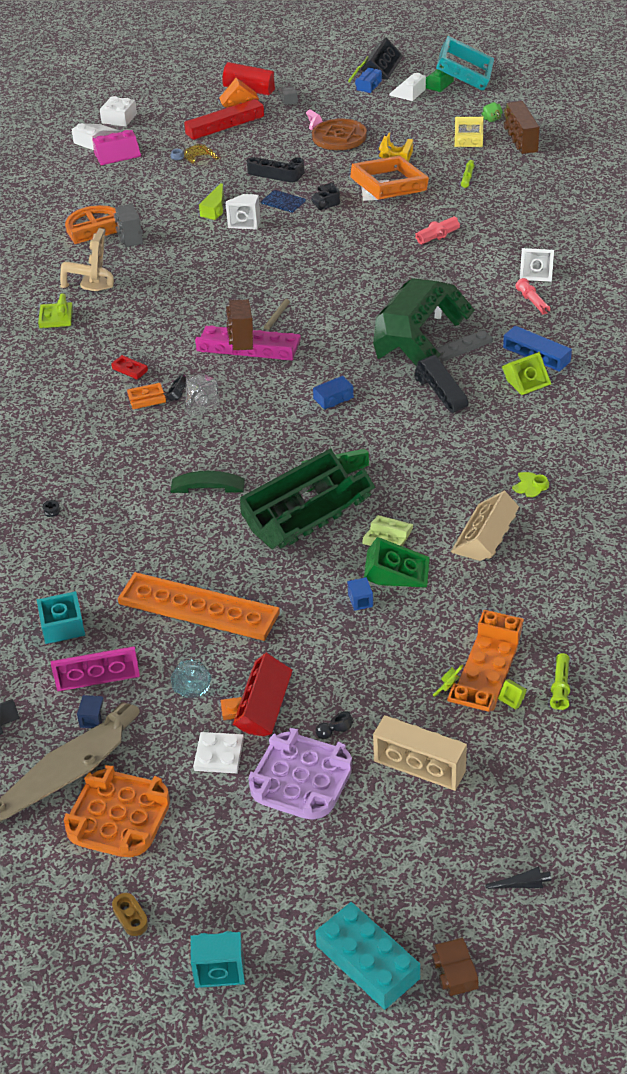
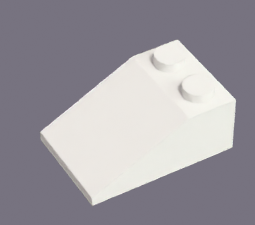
[72,123,121,150]

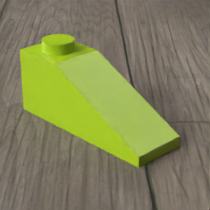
[199,183,224,220]

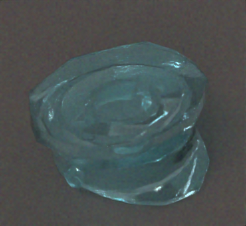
[171,660,212,698]

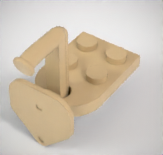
[60,228,114,291]

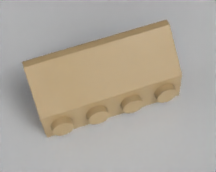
[451,491,519,561]

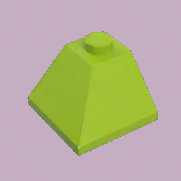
[502,352,551,395]

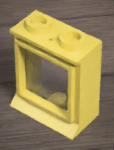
[455,117,483,147]

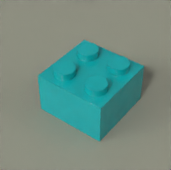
[37,591,86,644]
[191,931,245,988]

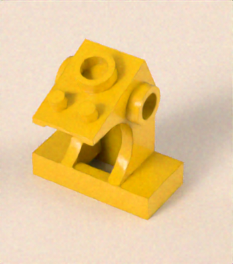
[378,133,413,162]

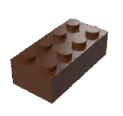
[504,101,540,154]

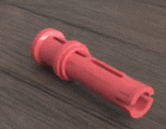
[515,278,550,315]

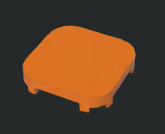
[64,765,170,858]

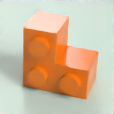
[219,78,259,108]

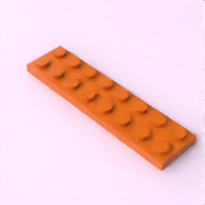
[118,572,280,641]

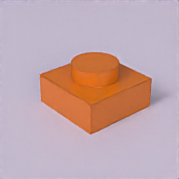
[220,697,242,720]

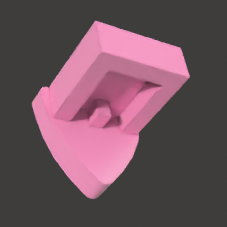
[306,110,323,130]

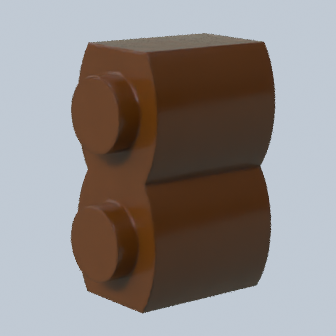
[431,937,479,996]

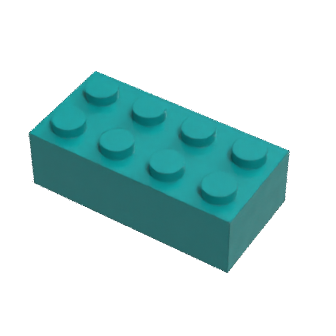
[315,902,420,1010]

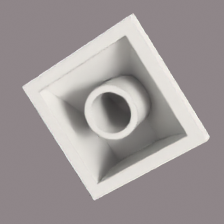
[520,248,554,282]

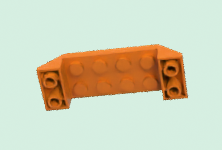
[447,610,524,712]

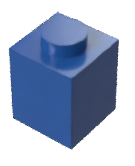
[347,577,373,611]

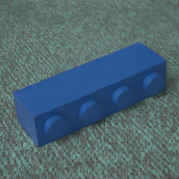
[503,326,572,372]

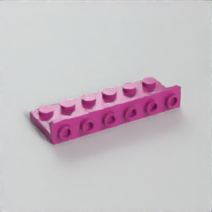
[195,326,301,360]

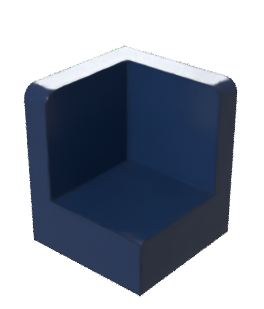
[77,695,104,728]

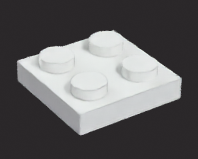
[193,732,244,774]

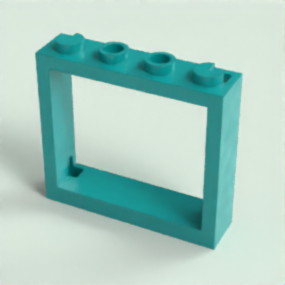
[436,36,494,90]

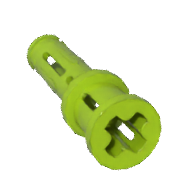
[550,653,570,710]

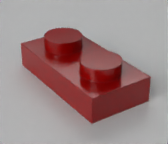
[111,355,148,380]

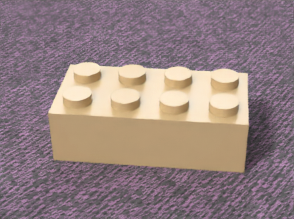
[373,715,467,791]

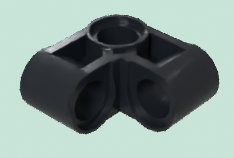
[311,182,341,210]

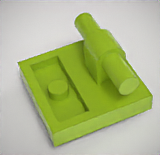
[38,293,73,328]

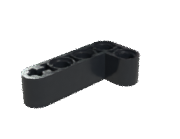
[246,157,305,183]
[414,355,469,413]

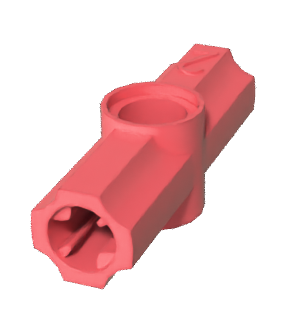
[416,216,460,245]

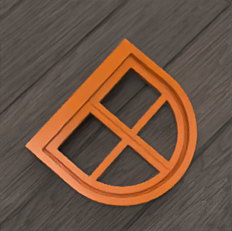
[65,205,118,244]

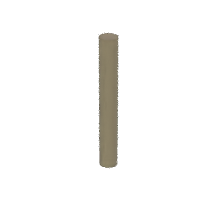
[264,299,290,330]

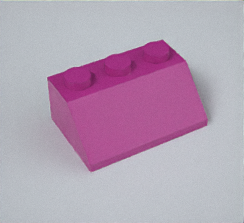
[92,130,141,165]

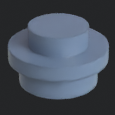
[170,149,184,160]

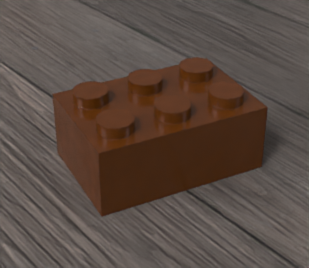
[226,299,253,350]

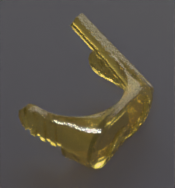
[184,144,219,164]

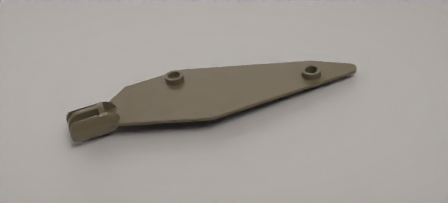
[0,702,140,821]

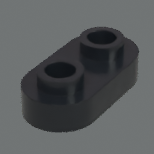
[166,374,188,401]

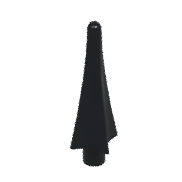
[485,866,552,889]

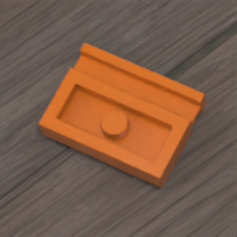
[127,383,166,410]

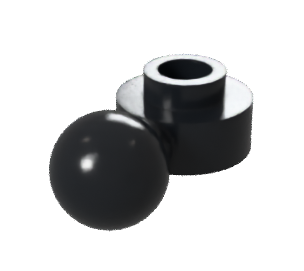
[315,711,354,739]

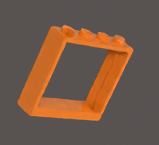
[350,156,429,200]

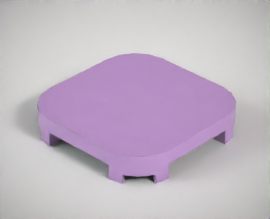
[249,728,352,820]

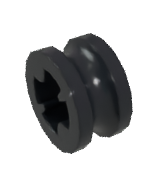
[42,500,60,517]

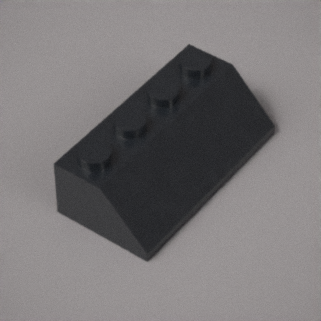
[360,37,403,80]

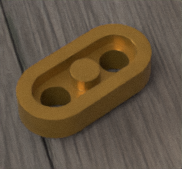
[112,893,148,936]

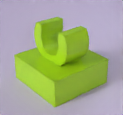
[498,679,527,709]

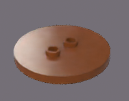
[312,118,367,150]

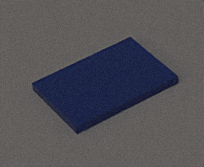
[260,190,306,213]

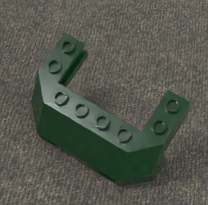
[373,278,475,366]
[240,448,376,550]

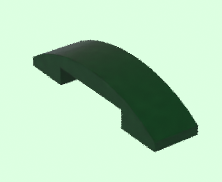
[170,471,245,493]

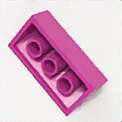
[51,646,140,692]

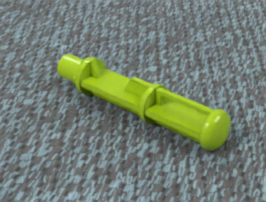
[461,160,474,188]

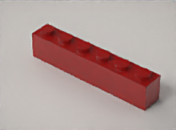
[184,99,264,140]

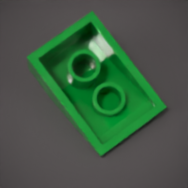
[364,537,430,588]

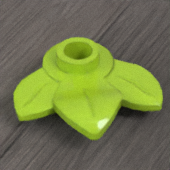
[512,472,549,497]
[433,665,463,697]

